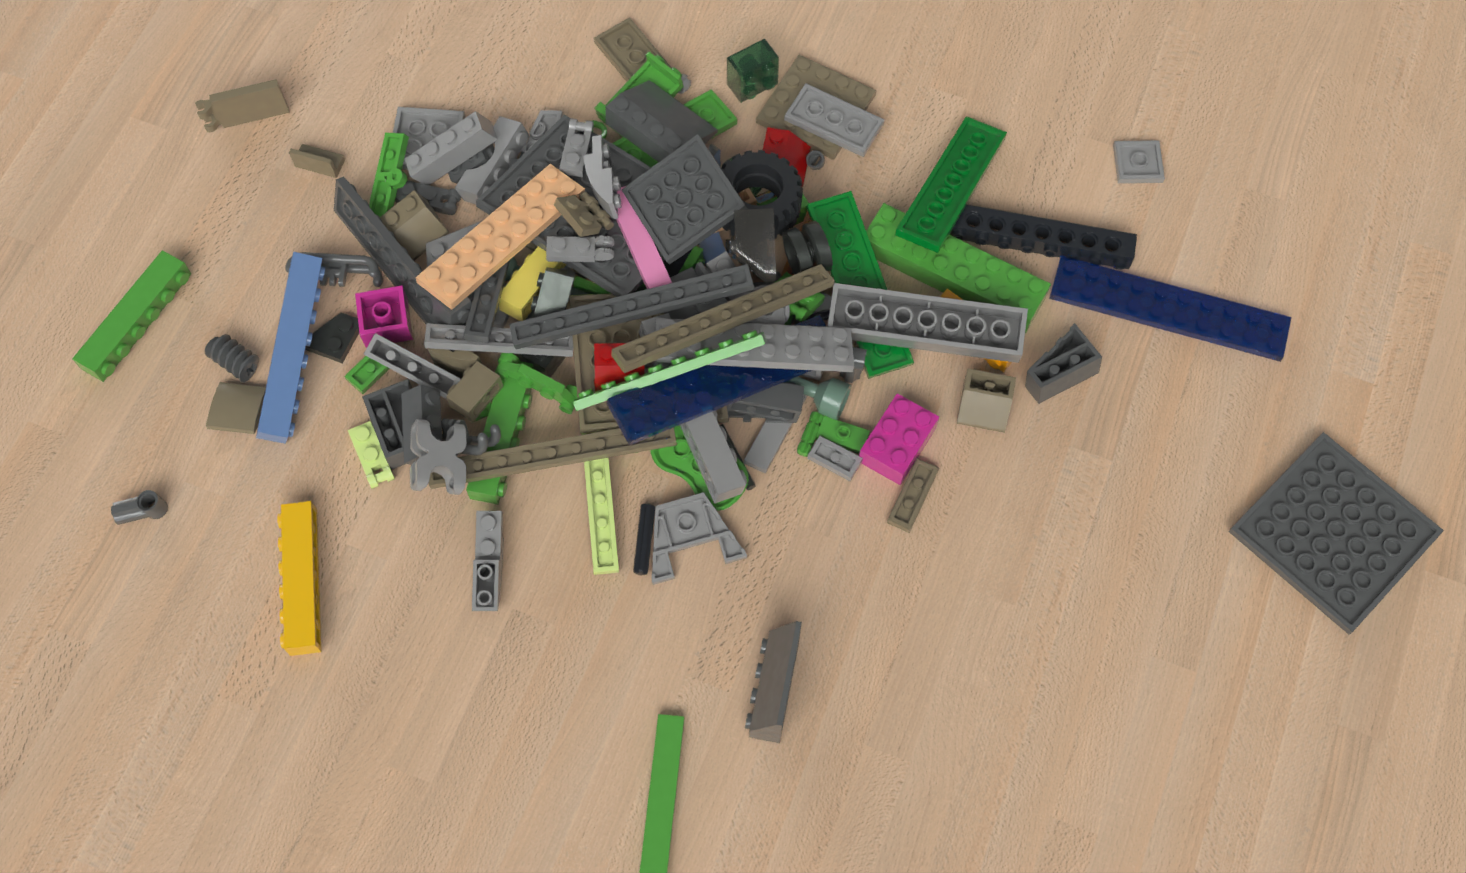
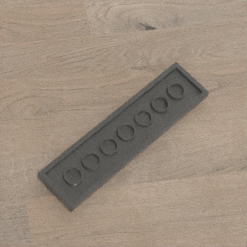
[334,177,435,324]

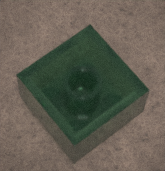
[727,38,779,103]

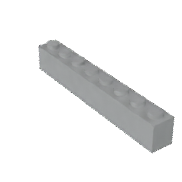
[639,313,747,504]

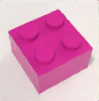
[355,286,413,348]

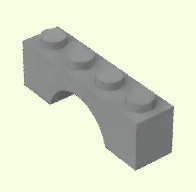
[455,116,529,205]

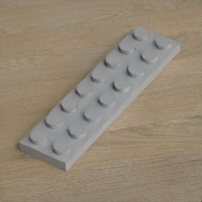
[655,318,854,372]

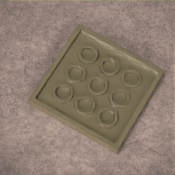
[756,55,876,160]

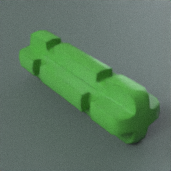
[797,411,824,457]

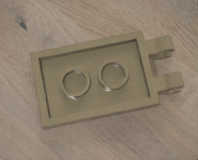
[195,79,290,132]

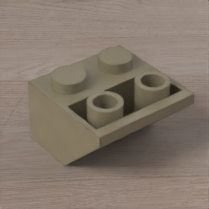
[957,368,1016,433]

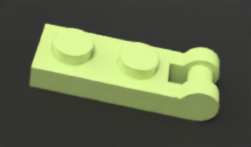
[348,421,395,489]

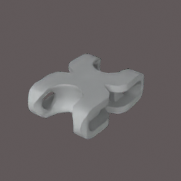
[410,419,466,495]

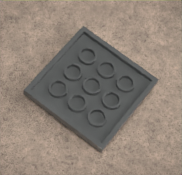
[622,134,748,264]

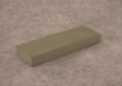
[887,458,939,533]

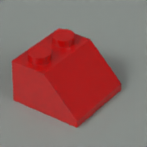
[763,127,811,187]
[594,343,645,401]

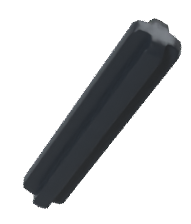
[633,503,655,576]

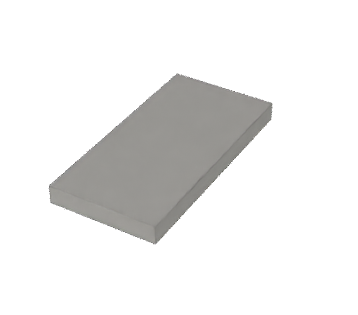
[784,83,885,157]

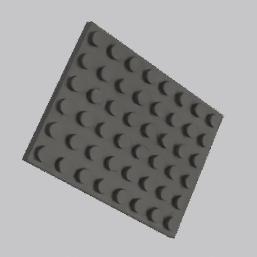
[476,114,665,297]

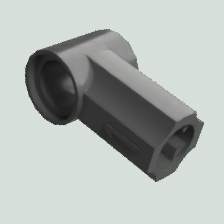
[840,347,867,383]
[111,490,168,525]

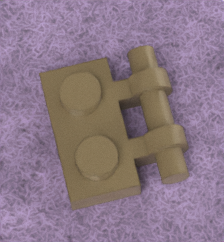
[554,192,614,237]

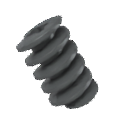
[205,334,259,383]

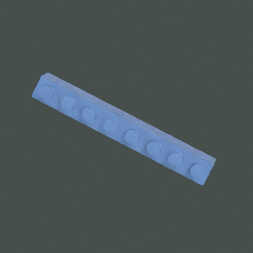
[256,252,325,444]

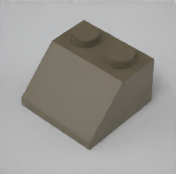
[380,190,449,261]

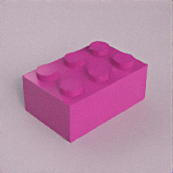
[859,393,939,485]

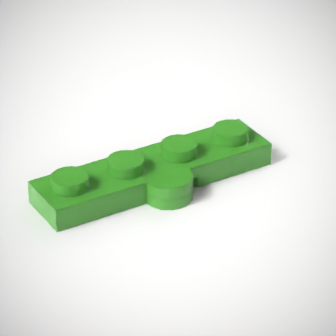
[369,133,409,217]

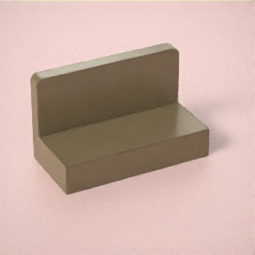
[289,144,345,178]

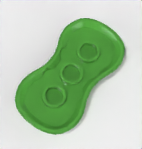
[651,426,749,511]

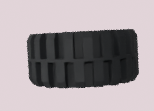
[721,150,803,242]

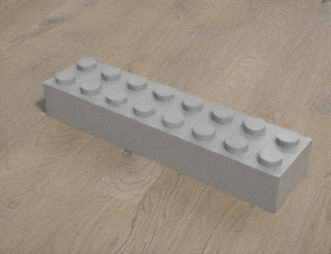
[828,283,1028,363]

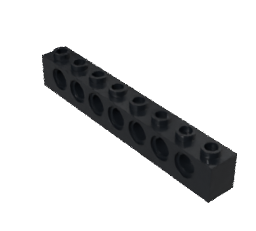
[949,205,1137,270]

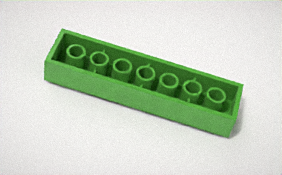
[866,203,1051,333]

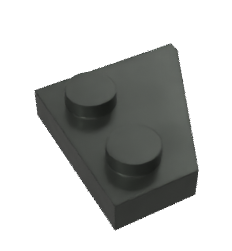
[305,313,359,364]

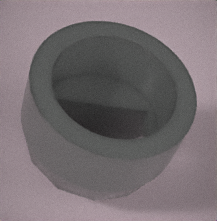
[806,150,825,170]

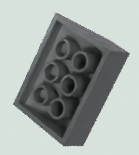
[605,80,718,162]
[745,621,802,744]

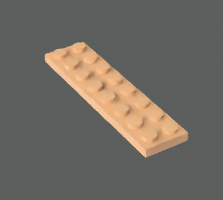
[416,164,585,310]

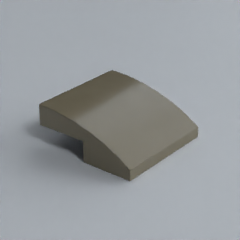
[428,348,481,379]
[206,382,266,434]

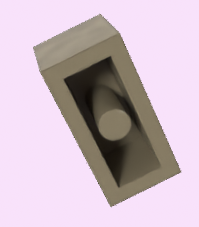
[446,361,503,422]

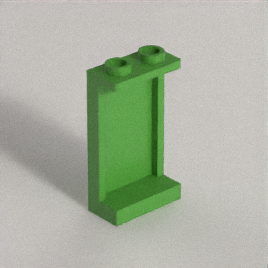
[595,52,684,137]

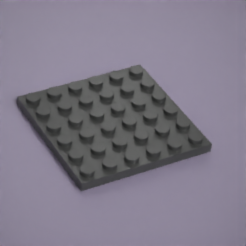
[1229,432,1444,635]

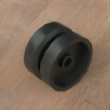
[782,221,833,275]

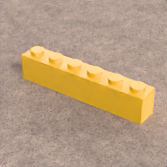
[277,501,322,656]

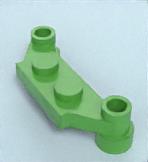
[495,353,577,414]

